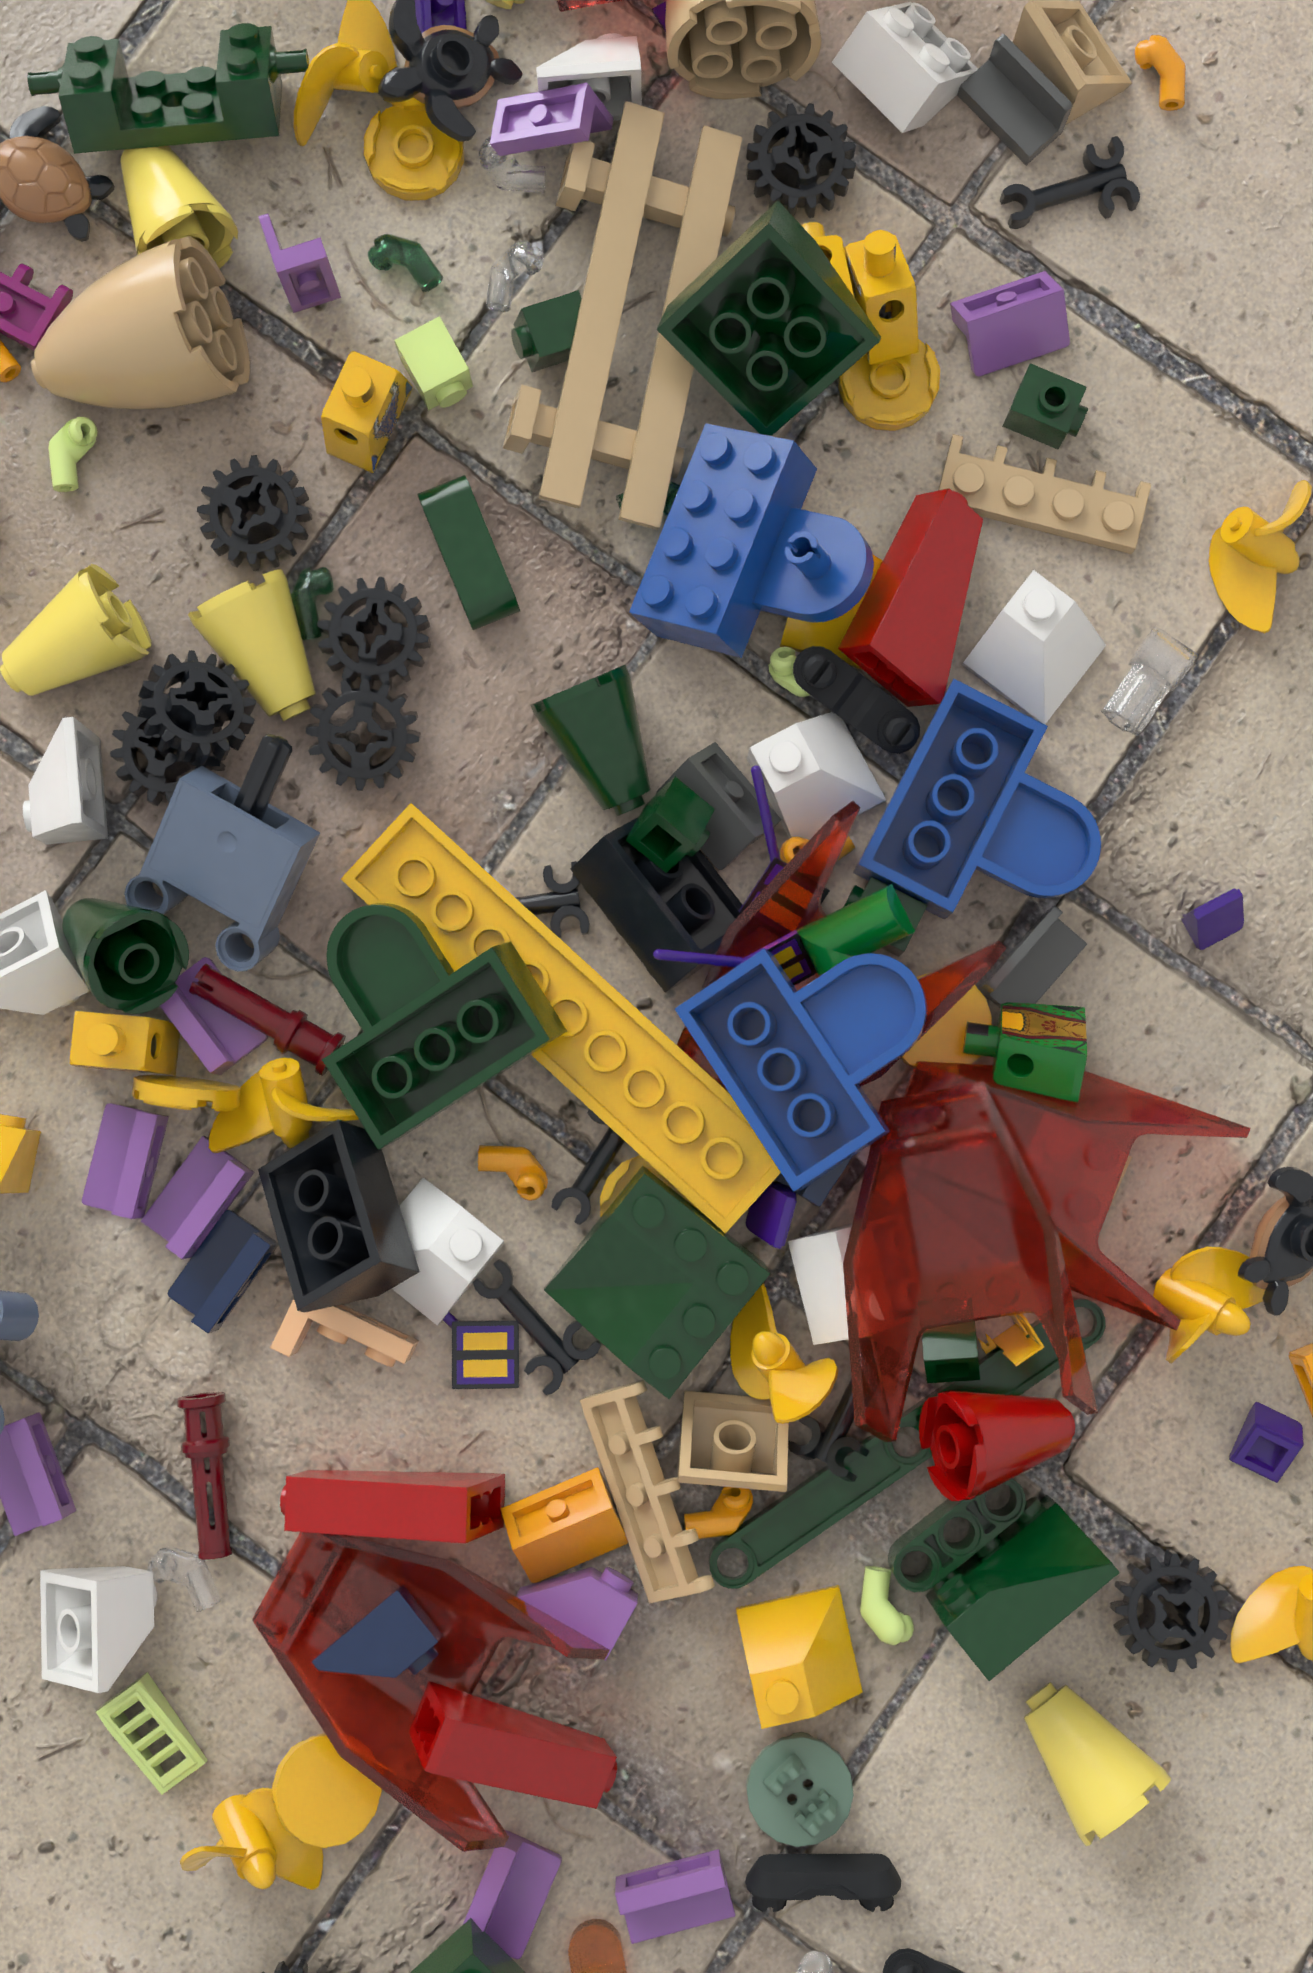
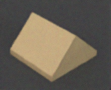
[1013,0,1132,124]
[677,1391,789,1492]

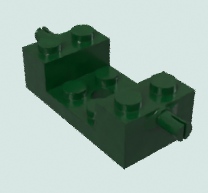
[27,23,309,154]

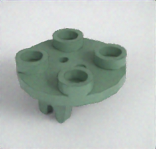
[746,1732,854,1847]

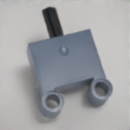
[124,734,320,972]

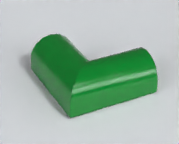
[797,884,915,976]

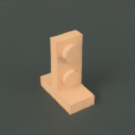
[270,1299,419,1367]

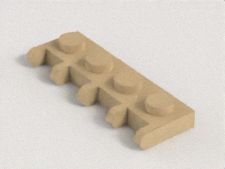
[938,434,1151,554]
[580,1380,715,1604]

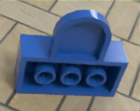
[629,423,874,658]
[853,679,1101,920]
[675,948,927,1192]

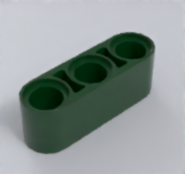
[417,475,520,630]
[888,1478,1026,1592]

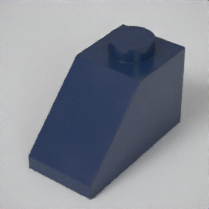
[312,1585,443,1678]

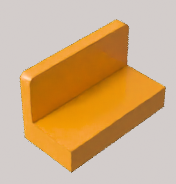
[501,1467,628,1583]

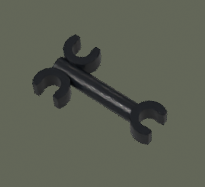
[1000,136,1140,229]
[515,861,590,938]
[551,1109,625,1225]
[473,1259,602,1396]
[788,1336,898,1482]

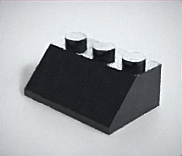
[570,817,758,993]
[258,1119,420,1313]

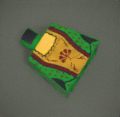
[963,1002,1087,1102]

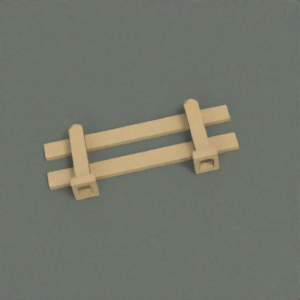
[503,101,743,530]

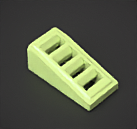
[96,1672,208,1795]

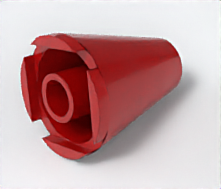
[919,1391,1075,1501]

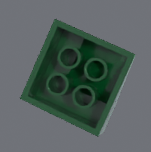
[656,201,881,436]
[544,1166,770,1399]
[925,1495,1120,1681]

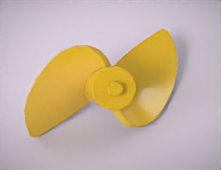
[293,0,397,146]
[1209,480,1312,633]
[209,1057,359,1153]
[1153,1247,1265,1364]
[730,1282,839,1424]
[1230,1565,1313,1664]
[179,1788,323,1890]

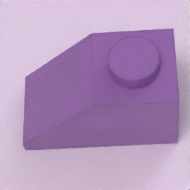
[512,1567,638,1661]

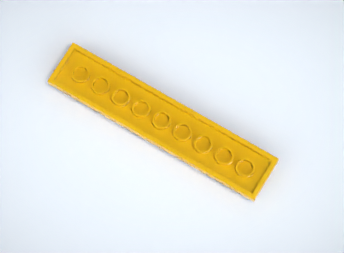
[341,803,781,1234]

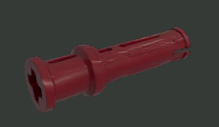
[189,964,346,1076]
[177,1392,232,1560]

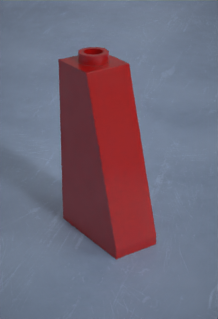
[838,488,983,707]
[280,1470,505,1544]
[409,1681,617,1809]

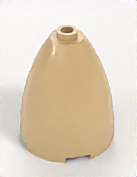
[665,0,821,100]
[31,236,250,409]

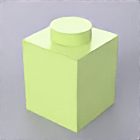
[394,316,473,410]

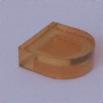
[568,1919,627,1973]

